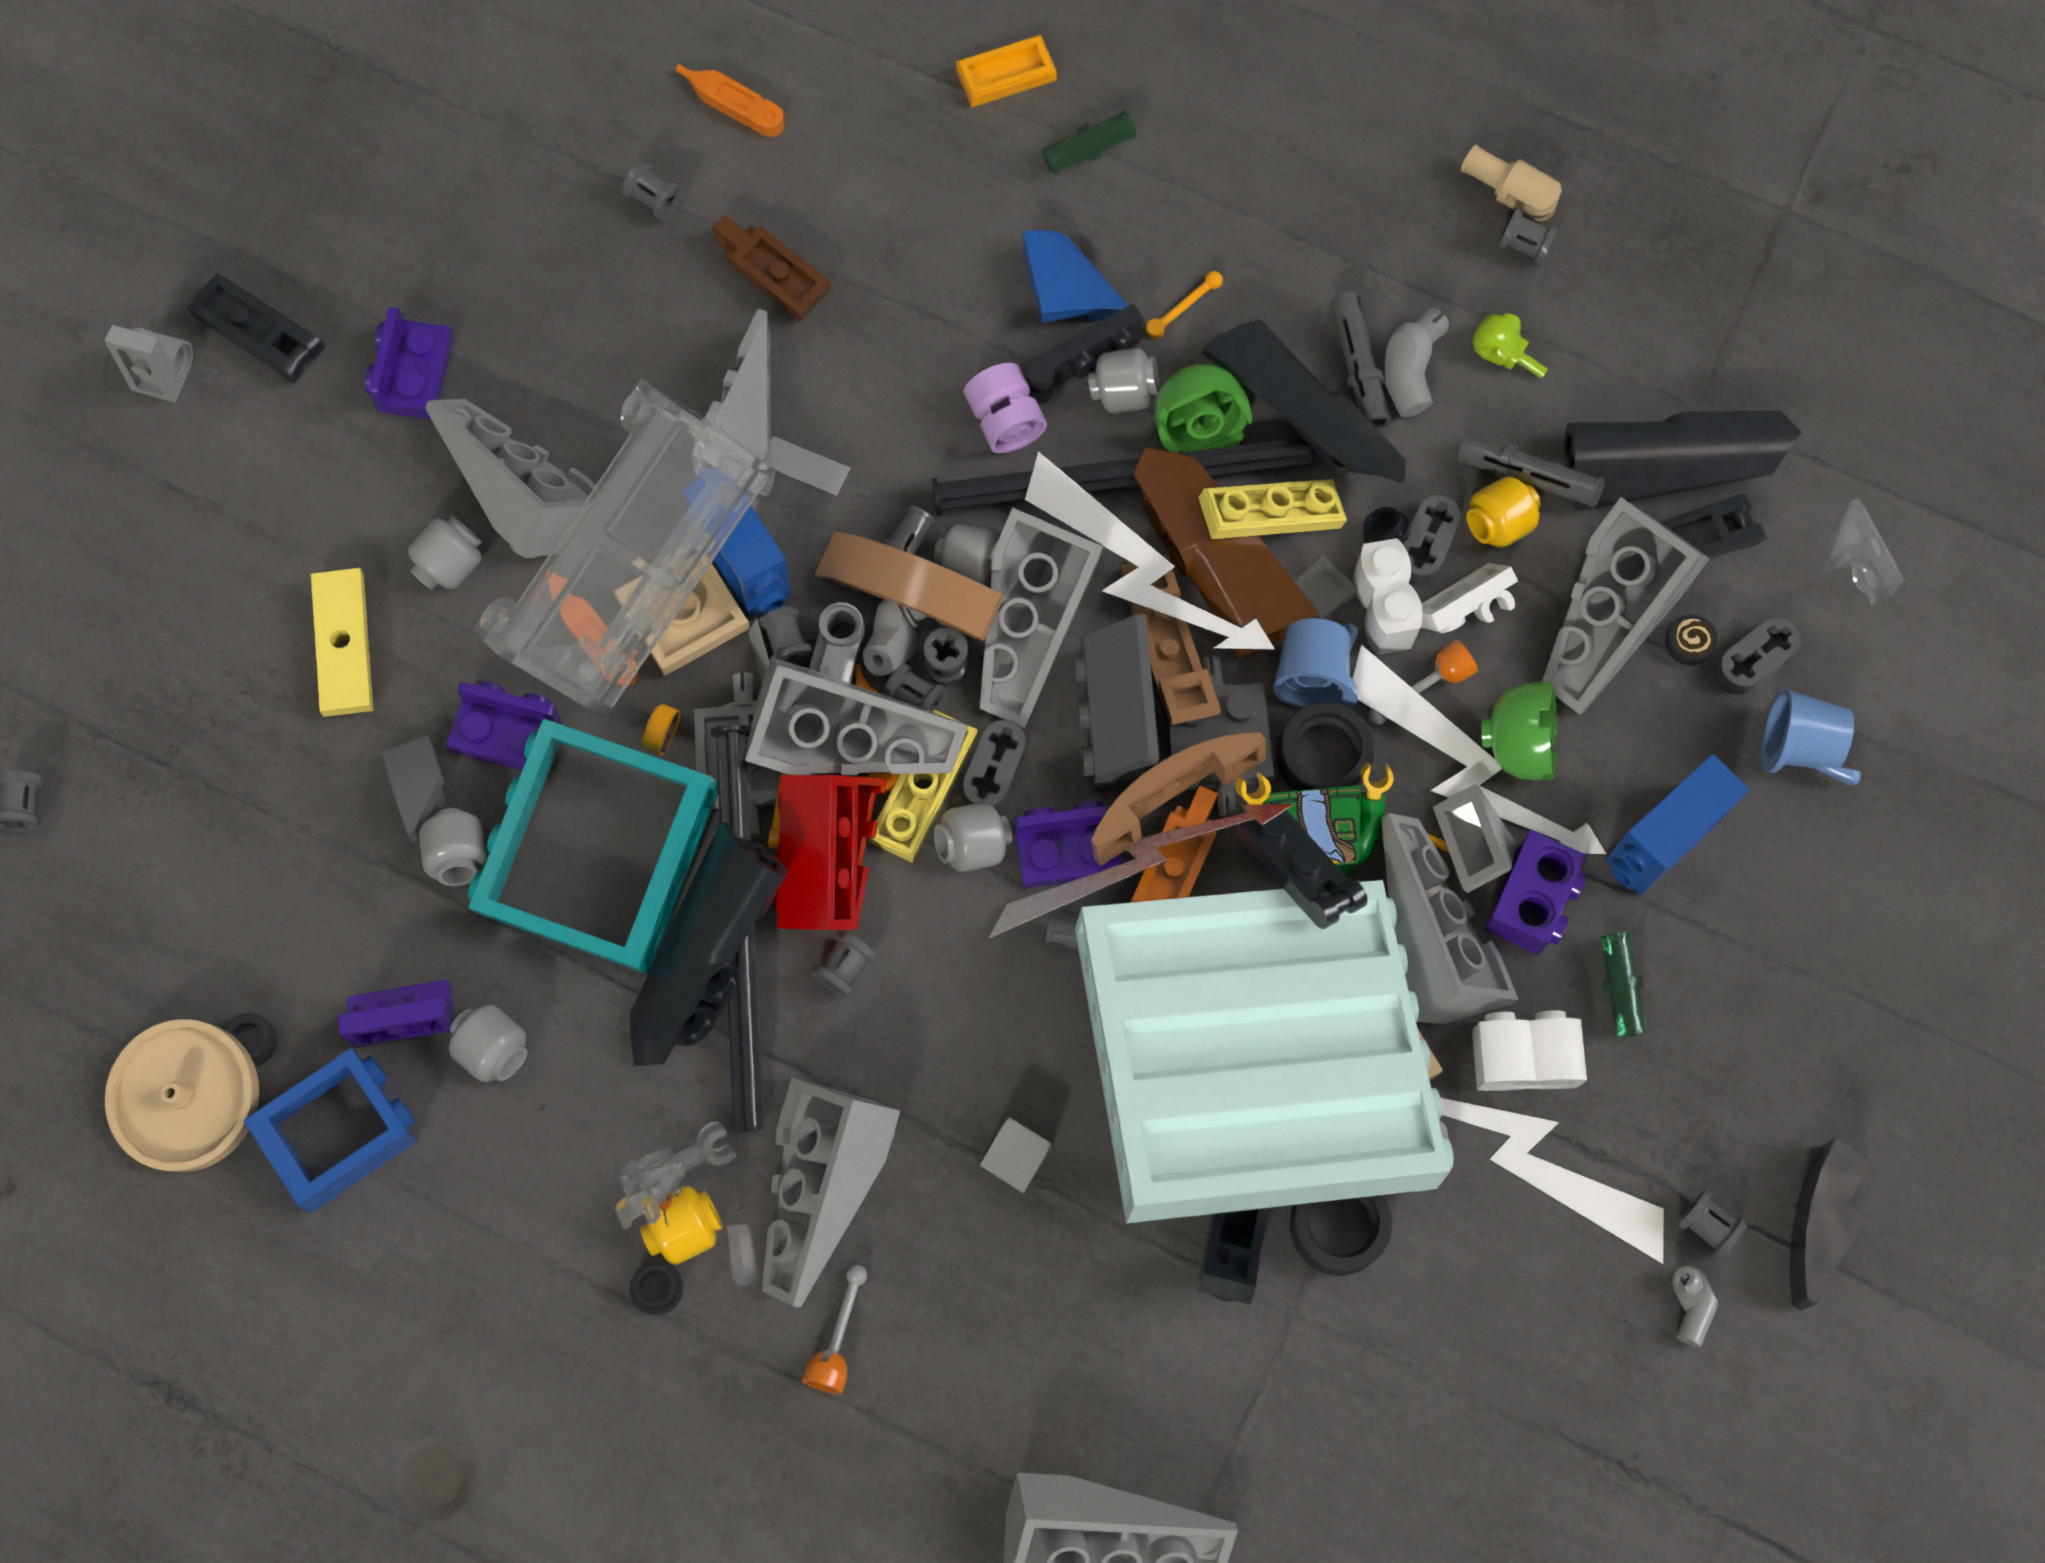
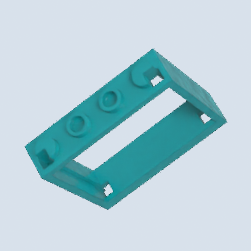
[468,719,718,975]

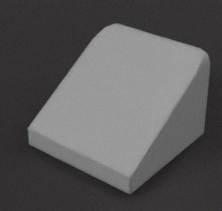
[980,1117,1052,1194]

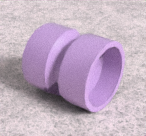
[963,363,1047,453]

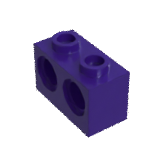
[1483,829,1587,956]

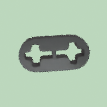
[1403,495,1461,584]
[1715,618,1801,695]
[963,720,1026,811]

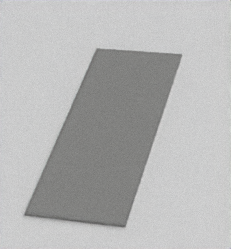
[771,436,851,496]
[748,618,769,684]

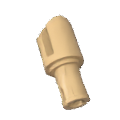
[1460,144,1562,222]

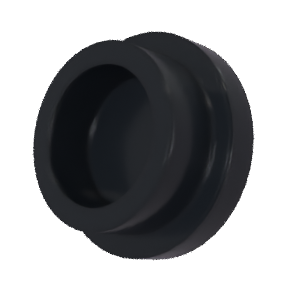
[1363,507,1411,544]
[630,1261,683,1316]

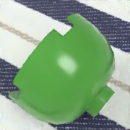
[1154,364,1253,453]
[1482,681,1557,780]

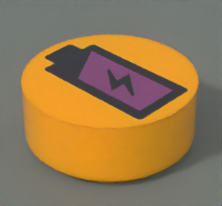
[642,704,681,756]

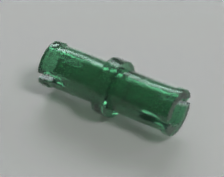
[1041,110,1137,175]
[1599,932,1648,1038]

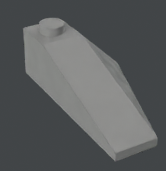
[692,309,775,511]
[425,399,616,558]
[1542,497,1710,715]
[980,507,1104,728]
[744,657,968,775]
[1381,813,1519,1024]
[762,1077,900,1308]
[1004,1472,1238,1563]

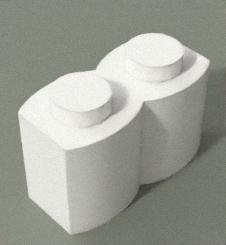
[1353,538,1423,655]
[1472,1010,1587,1091]

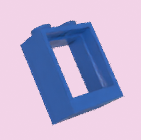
[682,465,792,619]
[1606,754,1750,895]
[243,1048,417,1214]

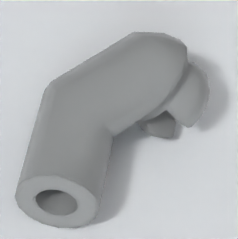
[1672,1265,1718,1348]

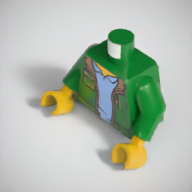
[1235,762,1394,877]

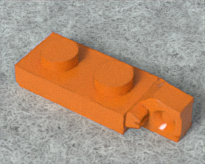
[1131,786,1218,903]

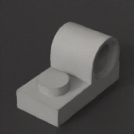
[104,325,193,403]

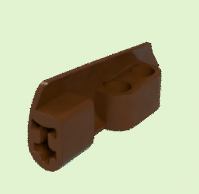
[1133,447,1318,659]

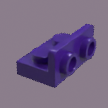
[365,307,454,419]
[446,680,562,771]
[1015,801,1122,889]
[338,980,455,1048]

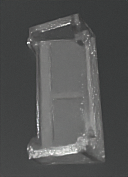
[473,378,775,717]

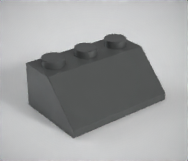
[1073,614,1159,792]

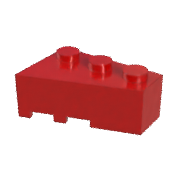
[776,775,887,930]

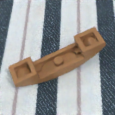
[815,531,1004,641]
[1121,555,1221,725]
[1091,732,1267,866]

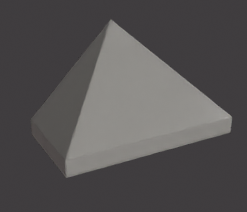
[1433,784,1517,893]

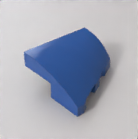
[1022,230,1128,323]

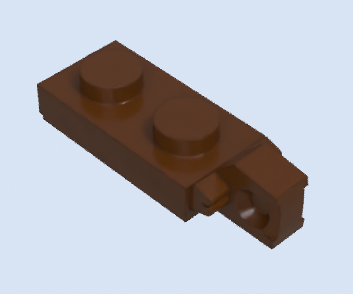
[712,214,831,322]

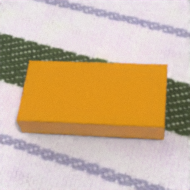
[956,35,1057,107]

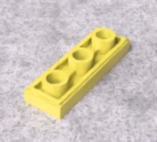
[1198,479,1347,539]
[311,568,373,717]
[868,710,978,863]

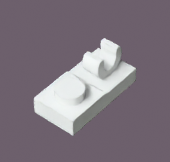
[1420,563,1518,633]

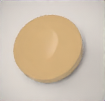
[105,1019,259,1172]

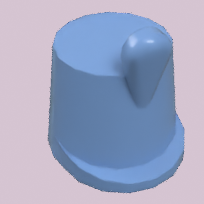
[1273,618,1358,709]
[1761,689,1861,785]

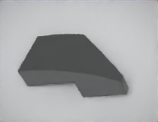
[381,735,446,843]

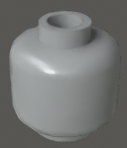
[1088,347,1160,414]
[408,516,482,590]
[934,523,1000,588]
[934,802,1012,873]
[419,808,488,886]
[449,1005,528,1082]

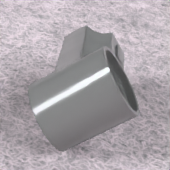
[809,602,866,683]

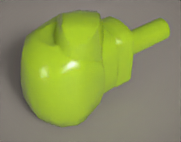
[1472,313,1548,378]

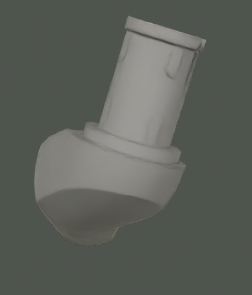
[1384,308,1449,418]
[863,599,927,676]

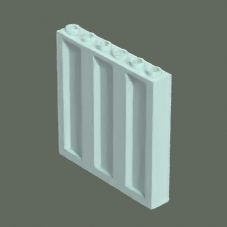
[1075,880,1453,1223]

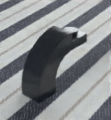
[1198,1207,1270,1305]

